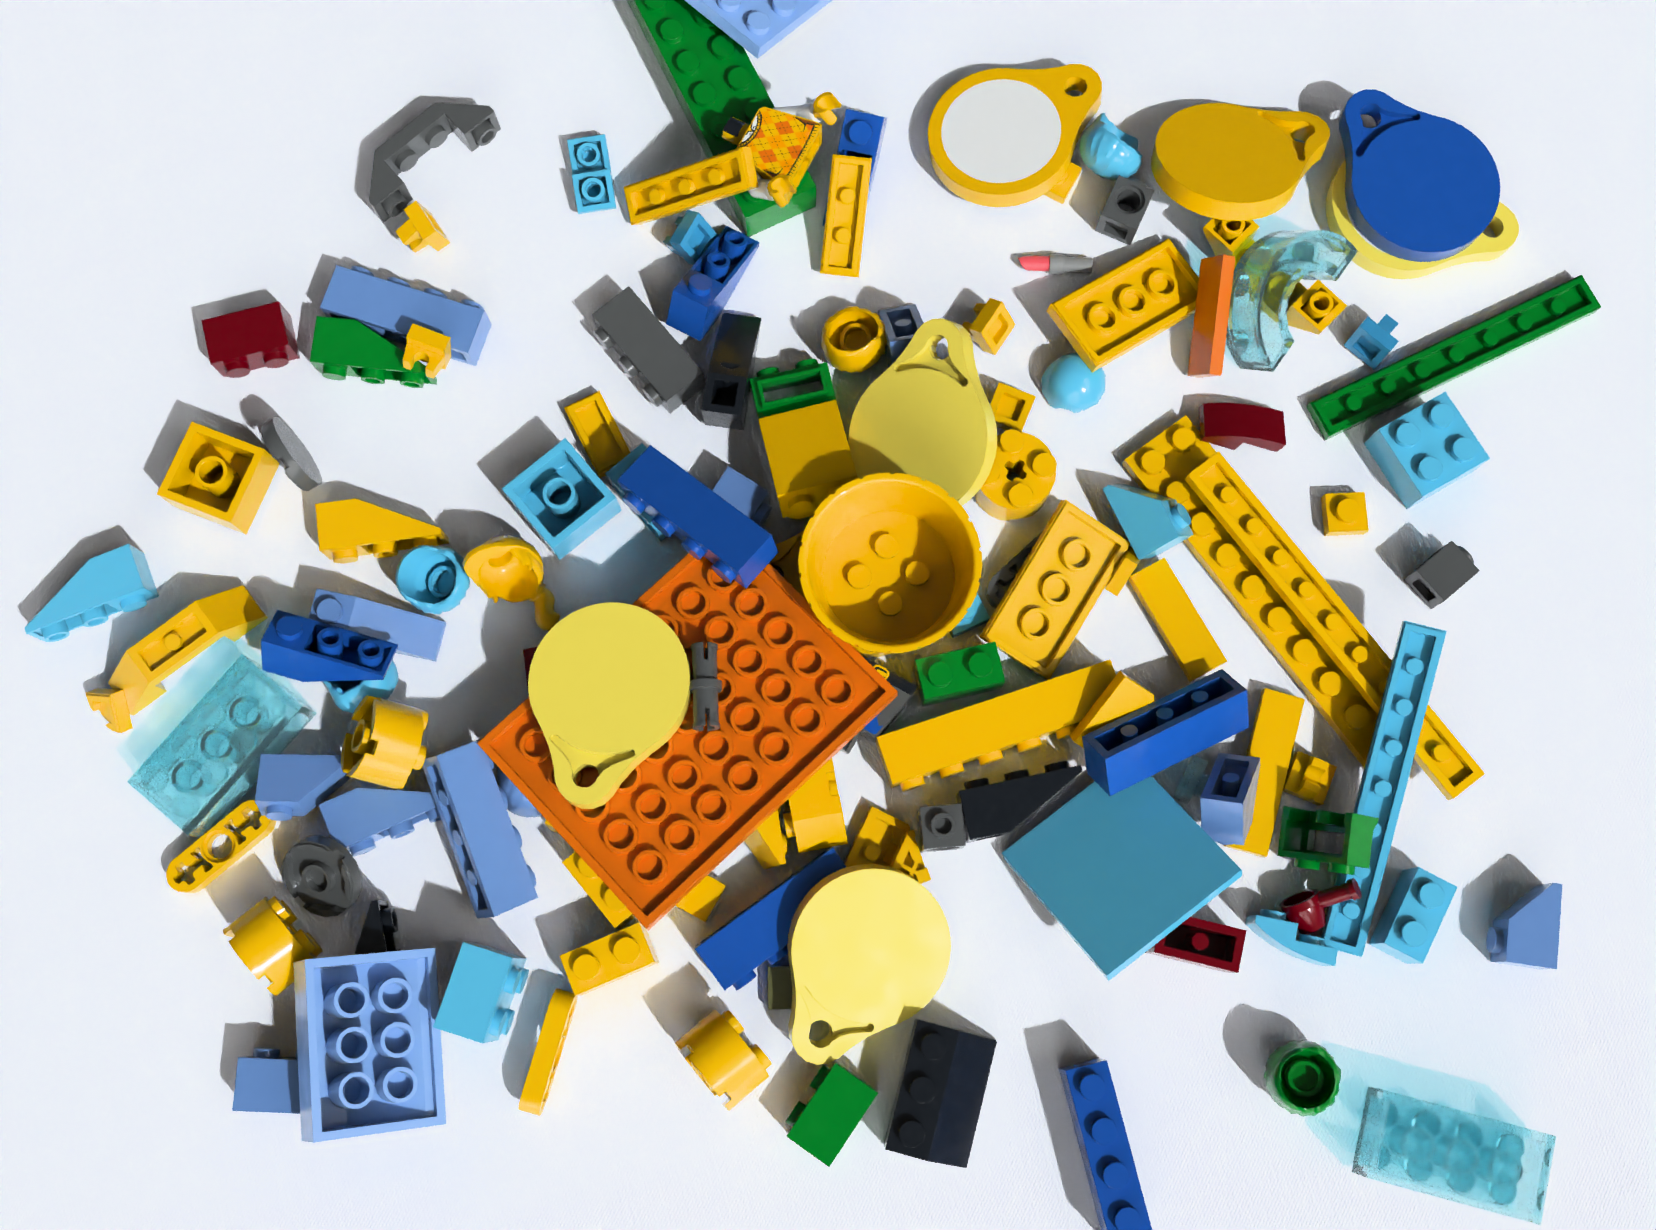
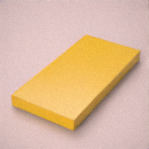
[1046,238,1199,373]
[979,500,1130,680]

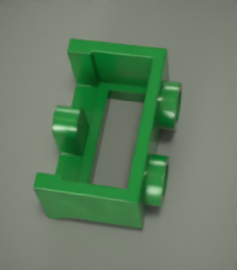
[750,359,838,431]
[1277,806,1379,875]

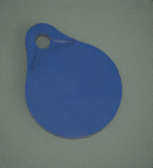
[1338,89,1500,262]

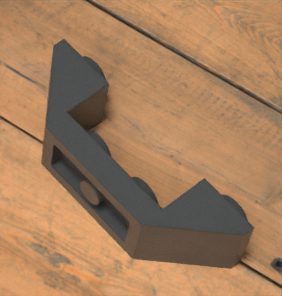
[369,103,501,223]

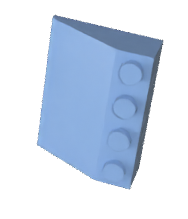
[293,948,446,1143]

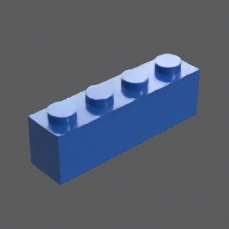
[617,445,779,589]
[1082,669,1249,796]
[695,847,846,991]
[1059,1058,1152,1230]

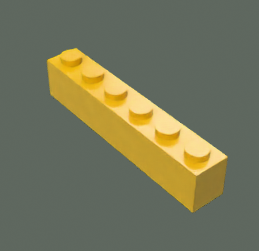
[876,660,1116,792]

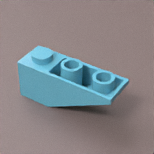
[25,544,159,642]

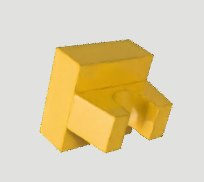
[396,201,450,253]
[962,298,1016,355]
[403,323,451,379]
[1283,751,1337,806]

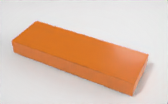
[1187,254,1235,378]

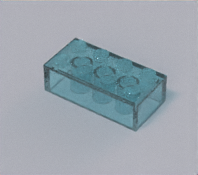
[127,654,317,838]
[1351,1087,1556,1225]

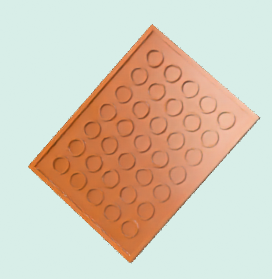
[477,553,898,931]

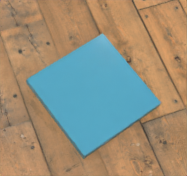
[1002,776,1242,981]

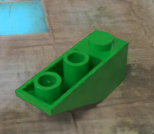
[310,316,437,388]

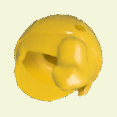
[462,535,561,631]

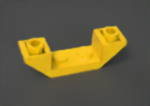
[1202,218,1347,335]
[108,585,268,716]

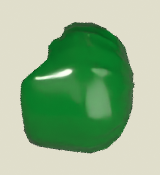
[1264,1040,1341,1117]

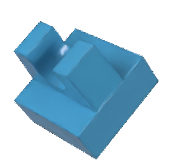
[663,210,718,265]
[1344,314,1399,370]

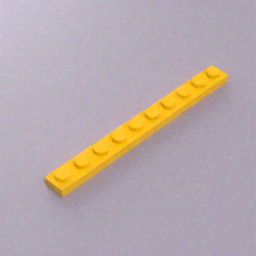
[1185,451,1485,800]

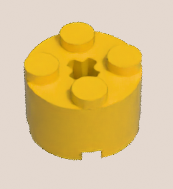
[974,429,1057,521]
[341,695,429,790]
[222,896,323,996]
[674,1009,772,1111]

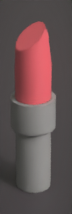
[1018,254,1093,274]

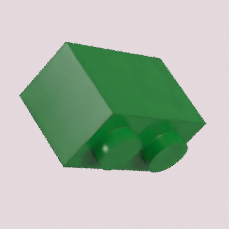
[913,642,1005,707]
[785,1061,878,1167]

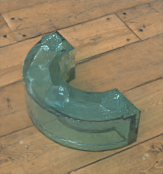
[1226,230,1358,372]

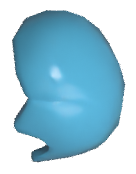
[1042,353,1106,413]

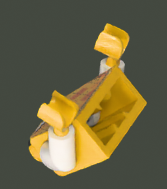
[722,92,842,208]

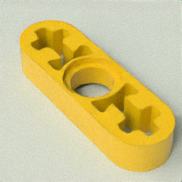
[166,800,276,893]
[519,988,578,1116]

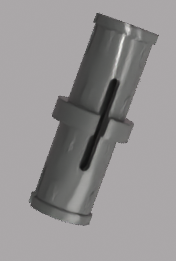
[689,642,722,731]

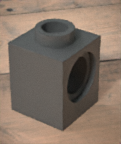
[1095,175,1155,245]
[1403,541,1480,609]
[917,803,966,853]

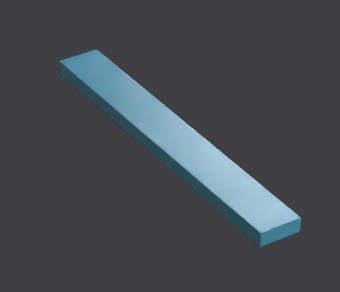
[1320,621,1447,957]

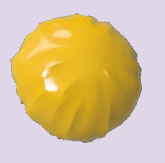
[821,306,887,373]

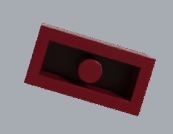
[201,301,300,378]
[1145,917,1247,973]

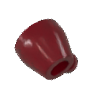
[1279,878,1362,934]

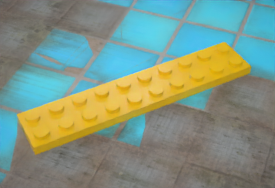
[1122,415,1378,767]

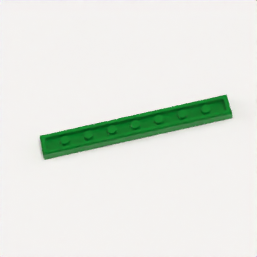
[1306,275,1601,440]

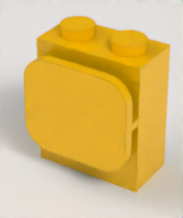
[758,400,858,519]

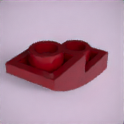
[1199,403,1286,452]

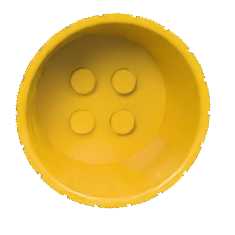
[798,472,982,654]

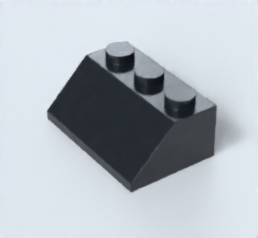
[883,1018,997,1168]

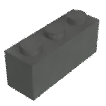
[592,286,706,413]

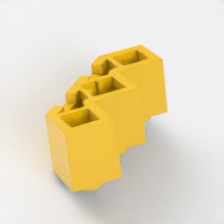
[783,758,848,853]

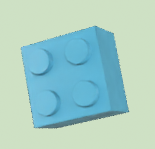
[1364,391,1490,509]
[502,438,622,560]
[433,942,529,1044]

